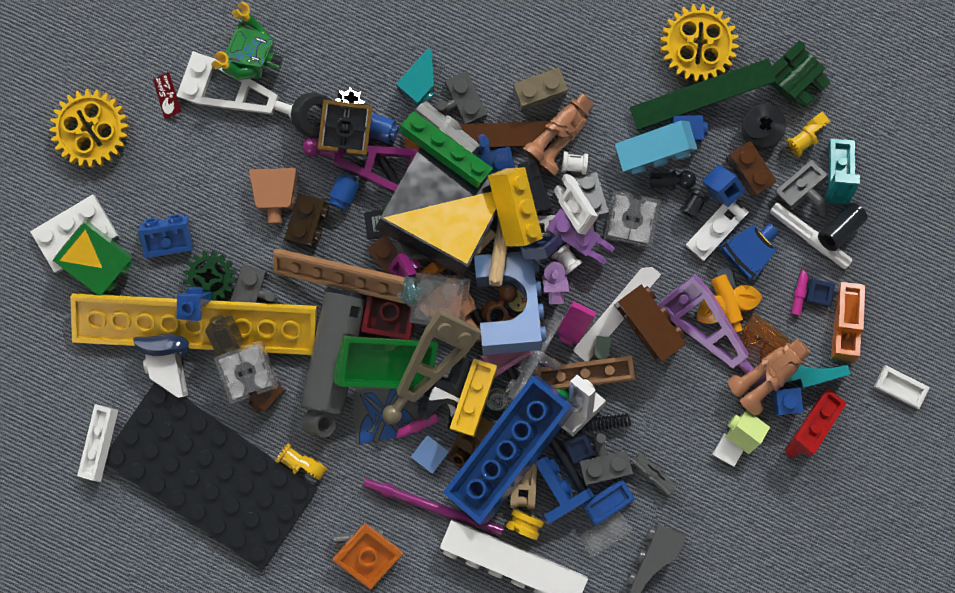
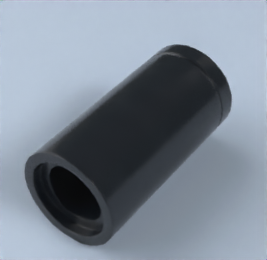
[818,203,868,251]

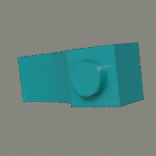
[785,365,850,388]

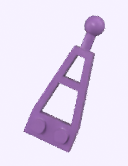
[658,274,766,388]

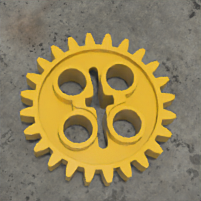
[660,4,739,83]
[49,89,130,168]

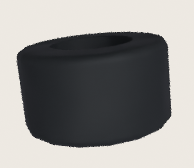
[291,93,333,138]

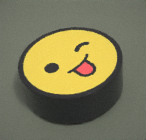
[507,289,527,313]

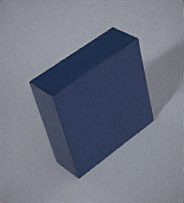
[805,278,836,308]
[563,432,596,465]

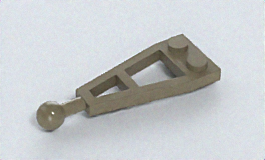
[382,310,481,424]

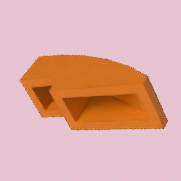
[831,282,865,363]

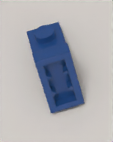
[535,456,594,524]

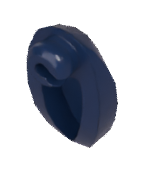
[133,334,190,356]

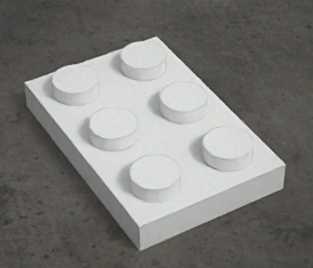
[30,195,119,273]

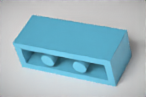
[615,120,697,175]

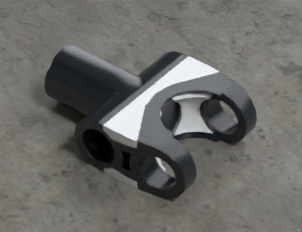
[418,357,473,434]

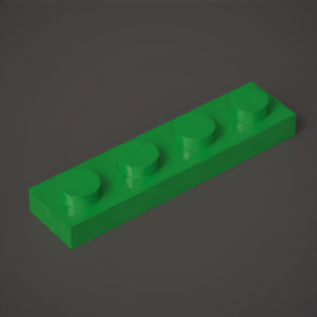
[398,111,493,189]

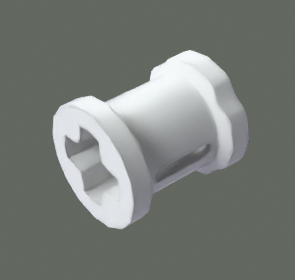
[561,151,588,175]
[551,244,583,275]

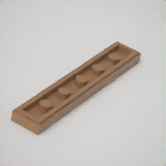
[273,249,409,304]

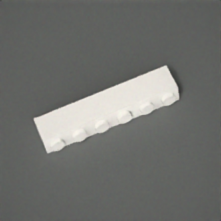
[440,519,588,593]

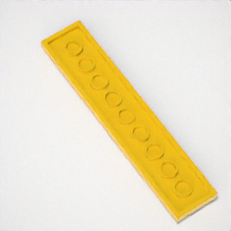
[70,293,317,355]

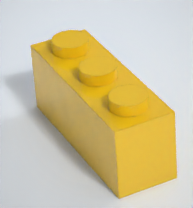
[488,167,543,246]

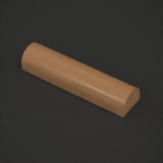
[535,355,635,389]

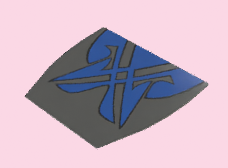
[353,387,422,444]

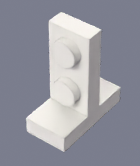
[562,375,606,437]

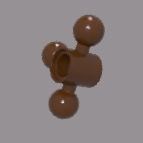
[476,284,517,344]

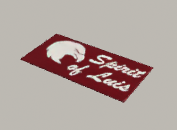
[153,72,181,119]

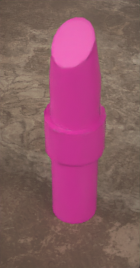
[791,269,809,316]
[396,413,440,438]

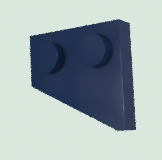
[517,235,562,262]

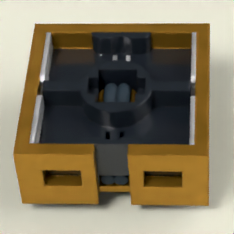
[318,100,373,156]

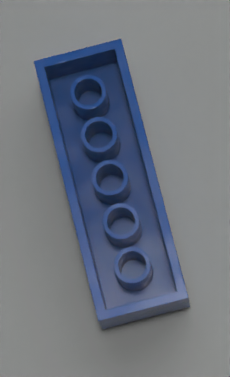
[443,376,577,524]

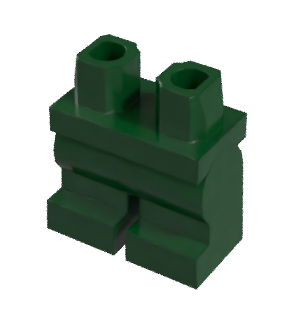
[771,40,831,108]

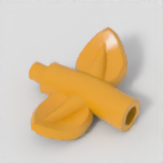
[697,274,762,332]

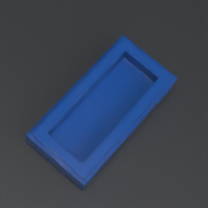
[581,479,635,526]

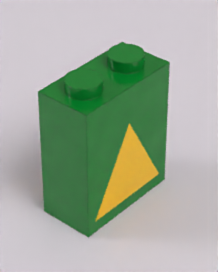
[52,219,132,296]

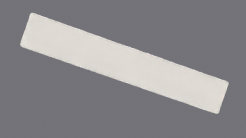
[573,267,661,361]

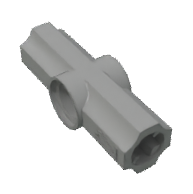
[415,101,481,156]

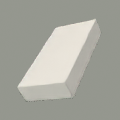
[874,365,930,409]

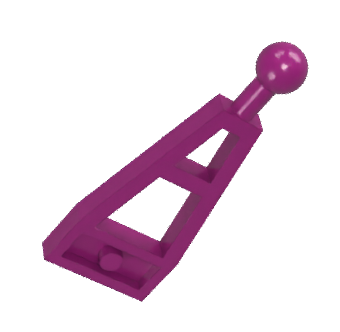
[303,138,418,193]

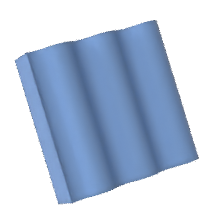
[411,435,449,474]

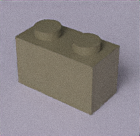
[513,67,568,111]

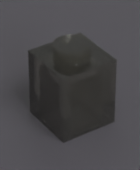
[205,314,244,357]

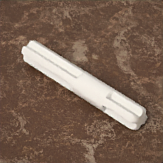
[770,203,852,269]

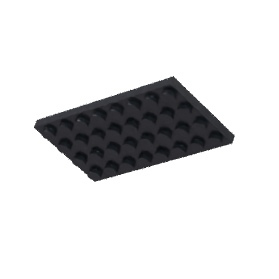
[105,382,318,570]

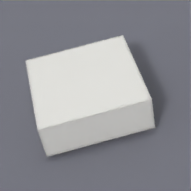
[712,433,743,467]

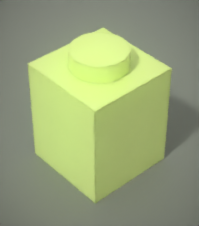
[725,410,770,454]

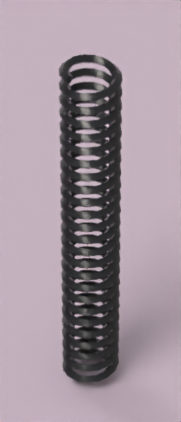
[556,413,631,436]

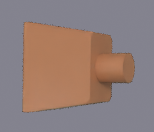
[249,168,298,224]

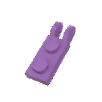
[546,209,615,266]

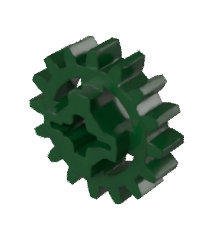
[183,250,237,301]

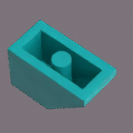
[396,48,435,106]

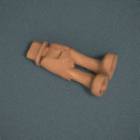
[522,93,594,177]
[728,338,811,416]

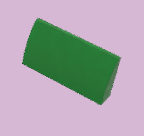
[333,336,438,389]

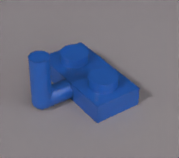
[476,134,515,175]

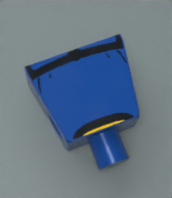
[717,223,779,282]

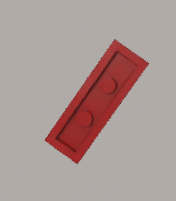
[785,388,847,458]

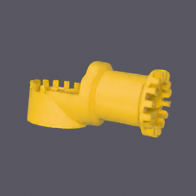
[786,111,831,157]
[275,443,327,480]

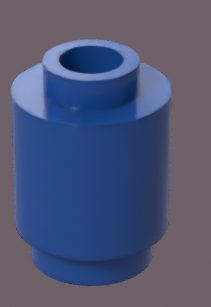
[369,114,399,143]
[329,172,360,210]

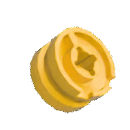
[506,508,544,540]

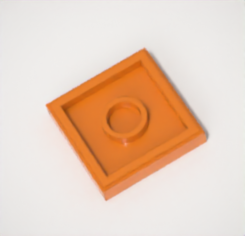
[333,523,403,590]

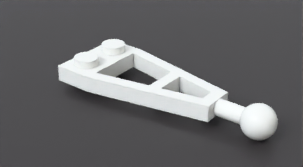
[177,51,293,119]

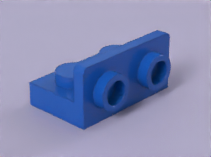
[138,214,193,258]

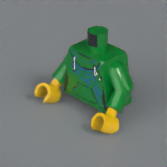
[211,2,284,81]

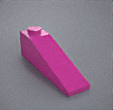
[555,301,597,346]

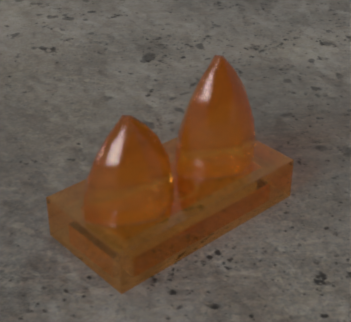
[742,312,792,363]

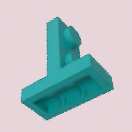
[824,139,860,205]

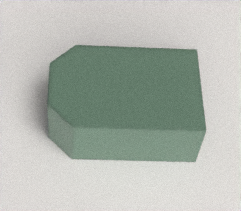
[593,336,612,359]

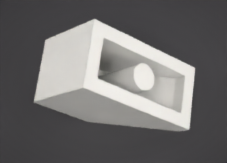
[143,353,188,398]

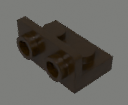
[285,193,329,248]

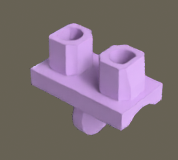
[542,262,569,304]

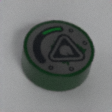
[486,387,509,411]

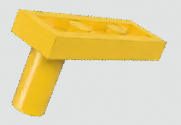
[450,359,498,437]

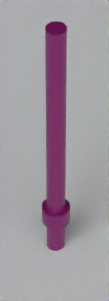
[363,478,504,536]

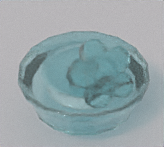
[397,276,422,307]

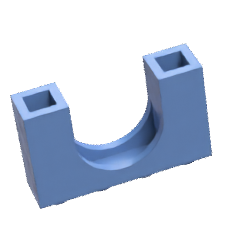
[474,252,546,355]

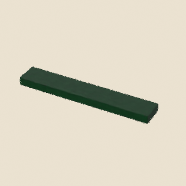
[630,58,777,131]

